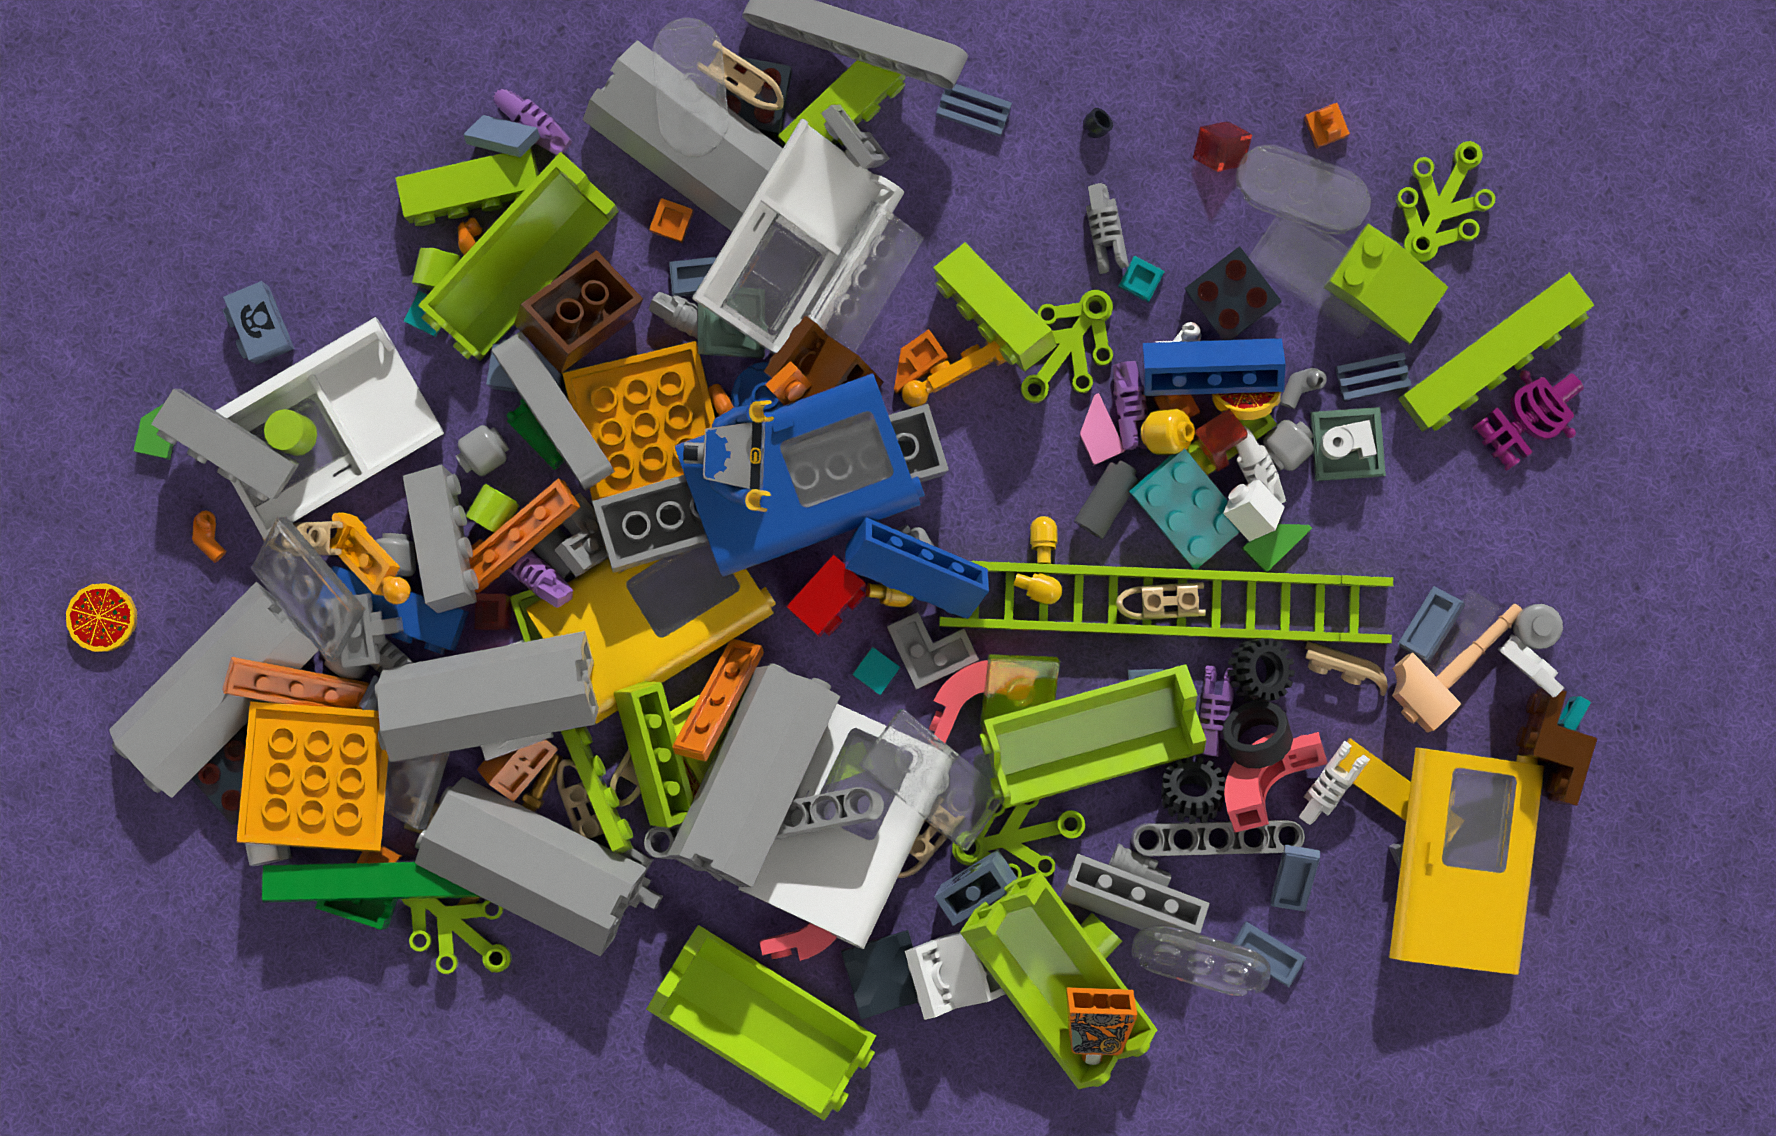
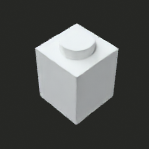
[1223,479,1284,542]

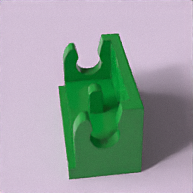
[507,398,564,470]
[315,899,398,930]

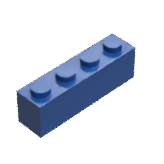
[1143,338,1286,396]
[845,517,989,619]
[319,565,469,655]

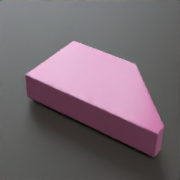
[1079,393,1126,466]

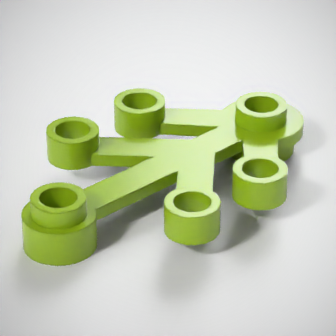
[1396,141,1495,262]
[1021,290,1113,403]
[952,796,1085,879]
[401,898,512,974]

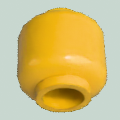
[1141,409,1195,455]

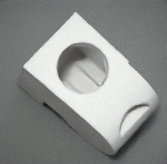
[1320,420,1377,460]
[245,843,292,866]

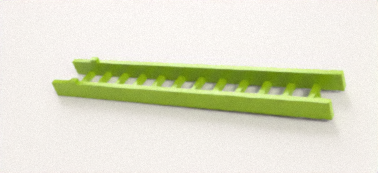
[939,561,1393,644]

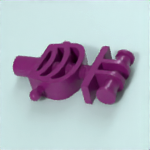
[1472,370,1584,471]

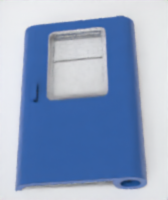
[675,373,925,577]

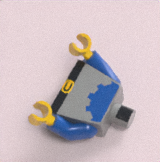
[683,400,774,512]

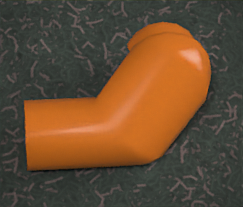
[458,218,482,255]
[708,384,734,416]
[192,510,227,563]

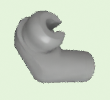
[1279,368,1327,409]

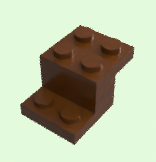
[763,316,884,431]
[1516,688,1598,806]

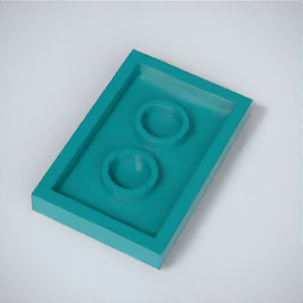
[1129,448,1240,570]

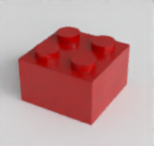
[786,555,866,637]

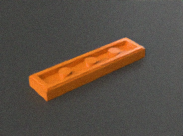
[469,478,580,593]
[672,639,764,762]
[222,657,369,710]

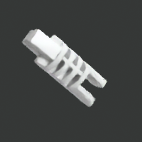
[1232,425,1286,504]
[1299,741,1370,825]

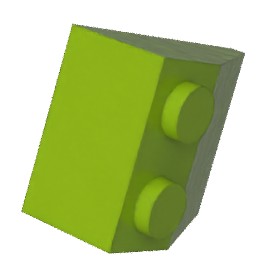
[1323,224,1448,345]

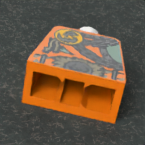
[1066,988,1137,1065]

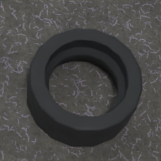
[1222,701,1293,769]

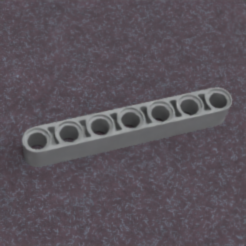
[742,0,968,89]
[644,787,884,859]

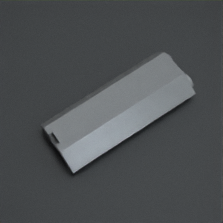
[583,40,783,232]
[109,582,320,798]
[375,631,599,762]
[668,664,840,887]
[415,777,647,956]

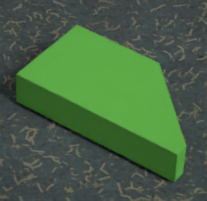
[134,404,173,460]
[1241,524,1312,573]

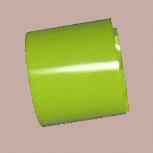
[412,248,460,291]
[264,409,317,456]
[466,484,520,532]
[1080,913,1122,959]

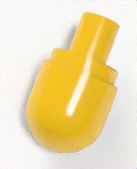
[1030,516,1058,564]
[1013,573,1062,604]
[866,583,914,607]

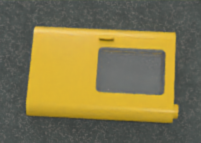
[525,545,776,724]
[1389,748,1544,975]

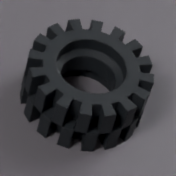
[1227,638,1295,702]
[1161,756,1226,824]

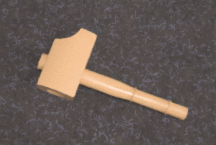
[1392,604,1522,733]

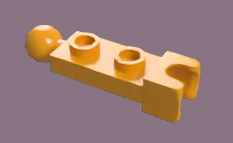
[902,340,1007,407]
[329,513,411,605]

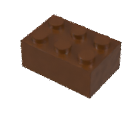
[514,250,643,374]

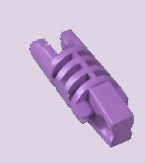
[493,89,572,156]
[1113,361,1149,450]
[507,550,573,608]
[1200,666,1235,757]

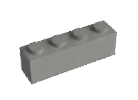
[151,389,299,501]
[403,464,479,613]
[1060,854,1210,948]

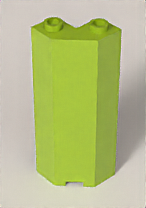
[418,152,619,361]
[979,664,1206,809]
[960,872,1158,1089]
[646,925,876,1121]

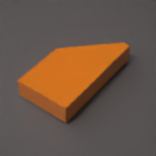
[894,329,949,394]

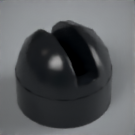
[1083,108,1113,138]

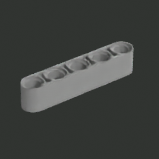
[491,331,615,491]
[1130,820,1305,856]

